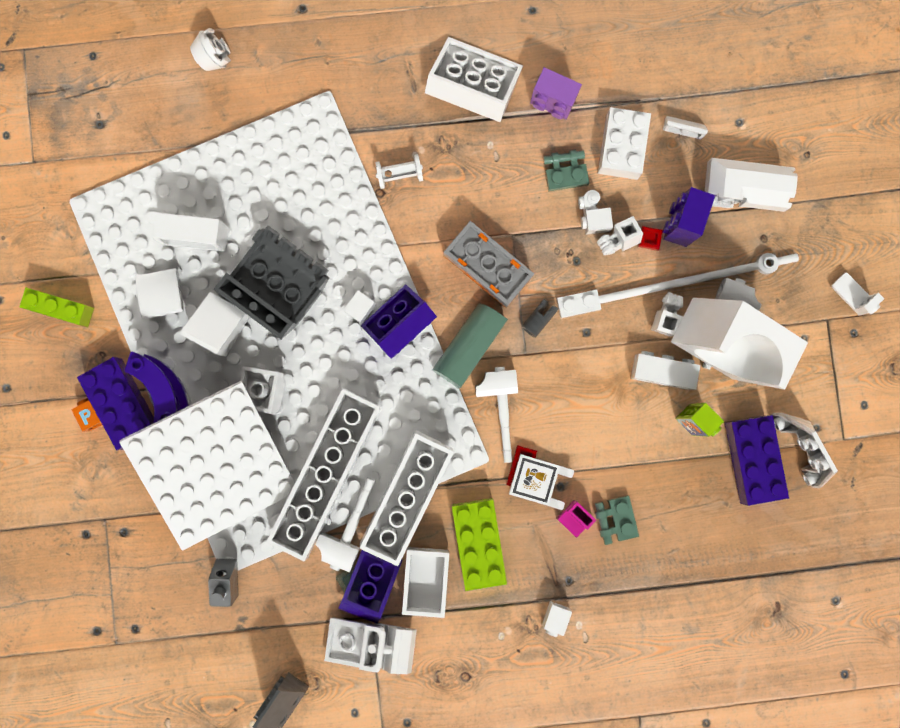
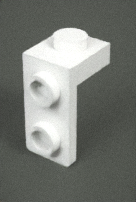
[831,273,884,316]

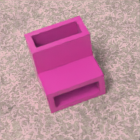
[556,500,597,538]

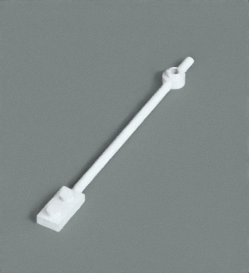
[556,253,799,319]

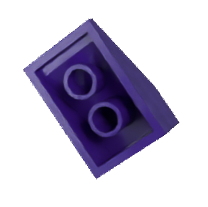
[338,550,402,624]

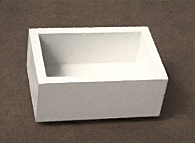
[598,107,651,180]
[152,210,229,252]
[402,547,449,618]

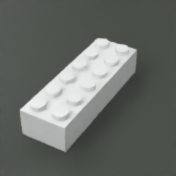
[360,430,454,566]

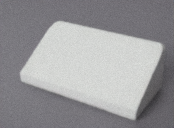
[663,116,708,140]

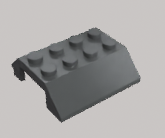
[213,226,330,340]

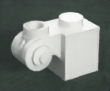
[578,190,613,235]
[597,216,643,255]
[651,292,683,336]

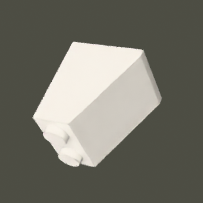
[179,292,250,357]

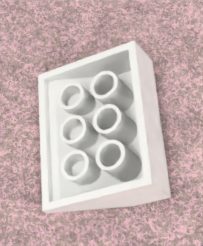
[425,37,523,122]

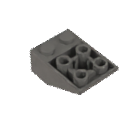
[253,672,309,728]

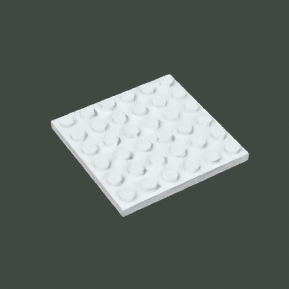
[119,380,295,551]

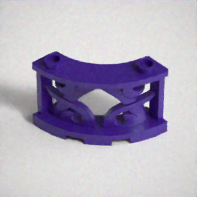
[125,352,190,423]

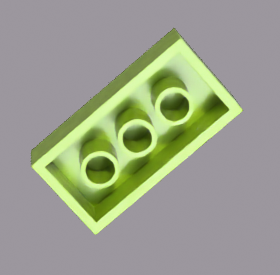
[452,498,507,591]

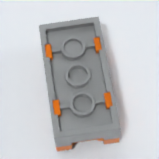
[443,221,534,308]

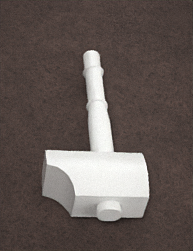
[702,278,762,370]
[475,367,518,463]
[315,478,375,572]

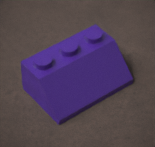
[361,284,437,359]

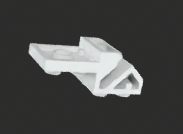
[324,617,417,674]

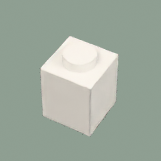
[343,290,376,324]
[542,601,572,637]

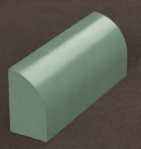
[432,303,508,389]

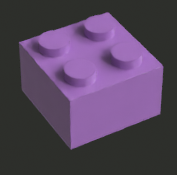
[530,67,582,120]

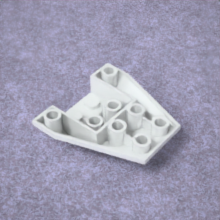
[771,412,838,488]

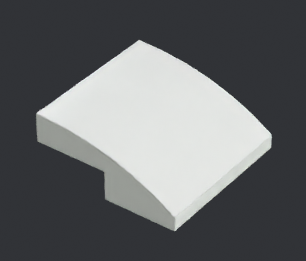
[135,268,184,319]

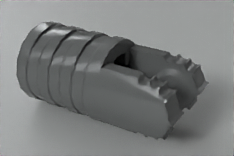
[522,299,559,338]

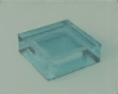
[335,566,363,593]

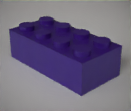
[77,357,154,451]
[725,415,789,506]

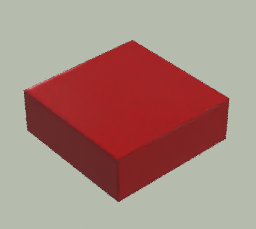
[638,226,663,251]

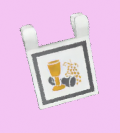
[509,454,574,510]

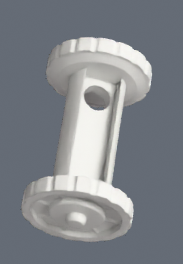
[375,154,423,189]

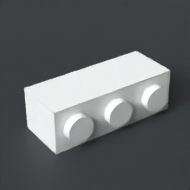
[631,351,701,390]

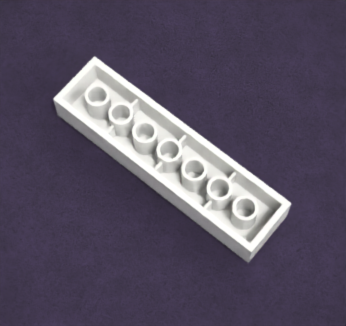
[266,388,382,561]

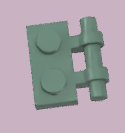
[543,149,589,192]
[595,495,639,545]

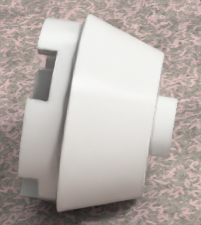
[190,28,231,71]

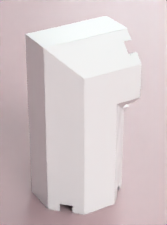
[704,158,798,212]

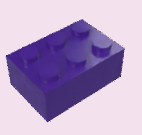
[663,187,716,247]

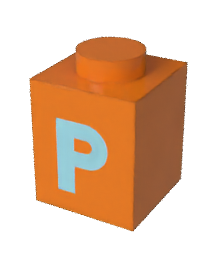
[71,398,102,432]

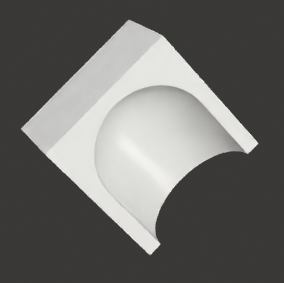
[671,298,808,390]

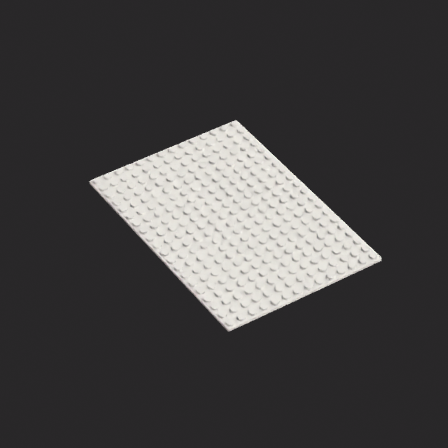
[70,91,489,575]

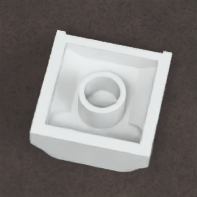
[240,366,285,414]

